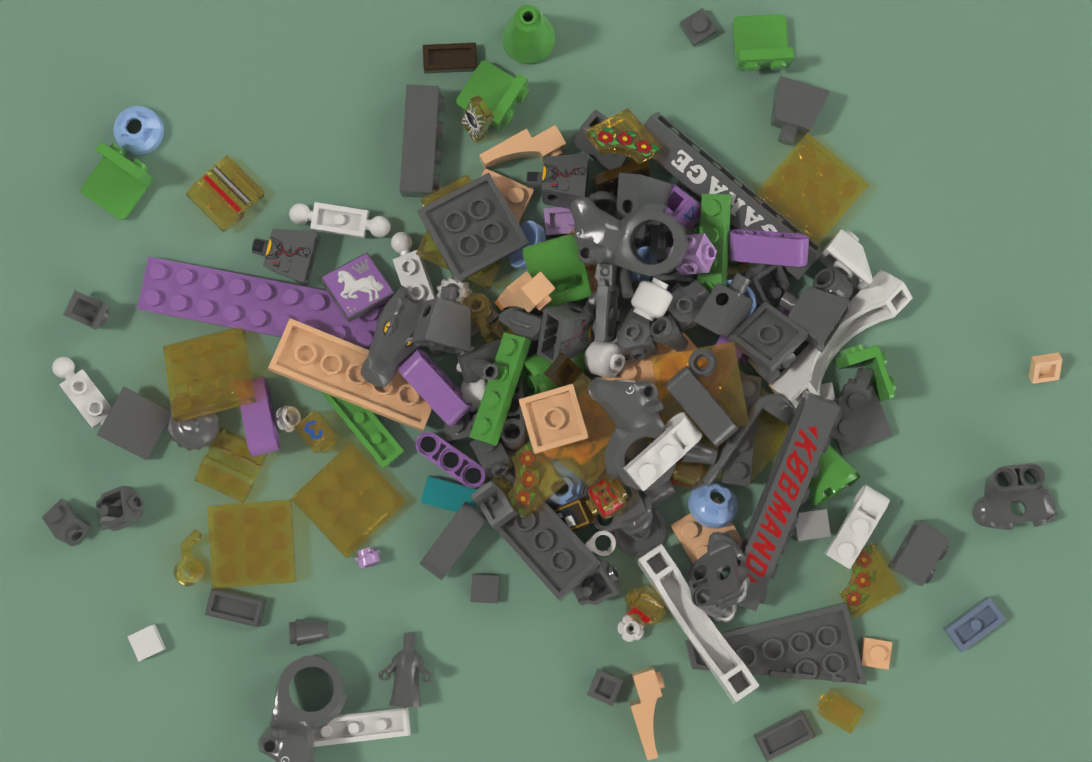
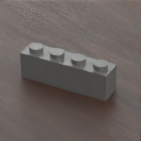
[400,84,445,198]

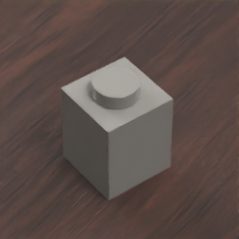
[788,509,831,541]

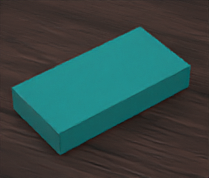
[420,476,477,512]

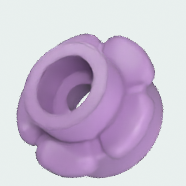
[354,547,381,569]

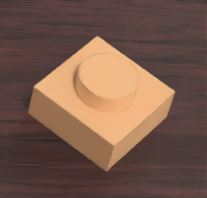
[1029,352,1063,384]
[860,637,892,670]

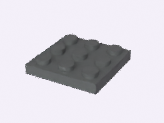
[417,173,529,283]

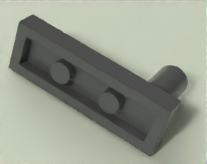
[457,333,538,383]

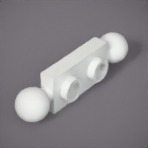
[289,202,390,239]
[391,232,436,308]
[52,357,112,442]

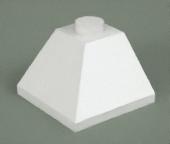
[817,229,873,292]

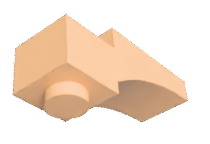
[479,125,566,169]
[494,271,556,313]
[629,666,665,760]

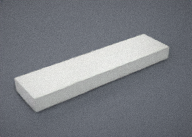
[313,706,411,747]

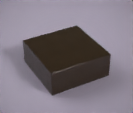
[544,352,582,388]

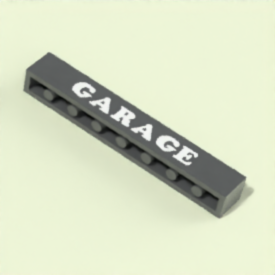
[635,112,824,280]

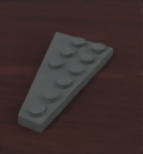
[685,602,867,685]

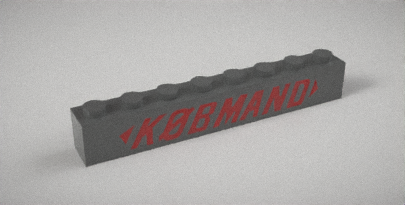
[728,390,841,611]

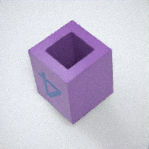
[666,184,701,229]

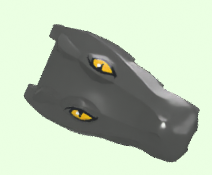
[360,285,423,387]

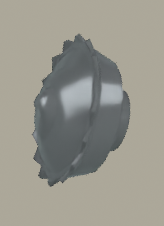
[167,397,220,451]

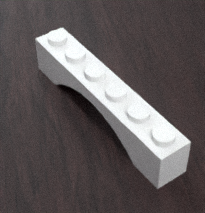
[769,269,913,411]
[638,544,759,704]

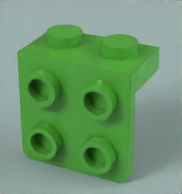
[732,14,794,72]
[456,60,529,132]
[80,141,155,220]
[523,234,592,310]
[834,344,896,401]

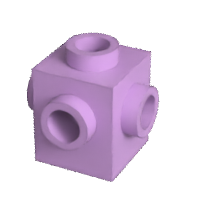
[668,233,717,275]

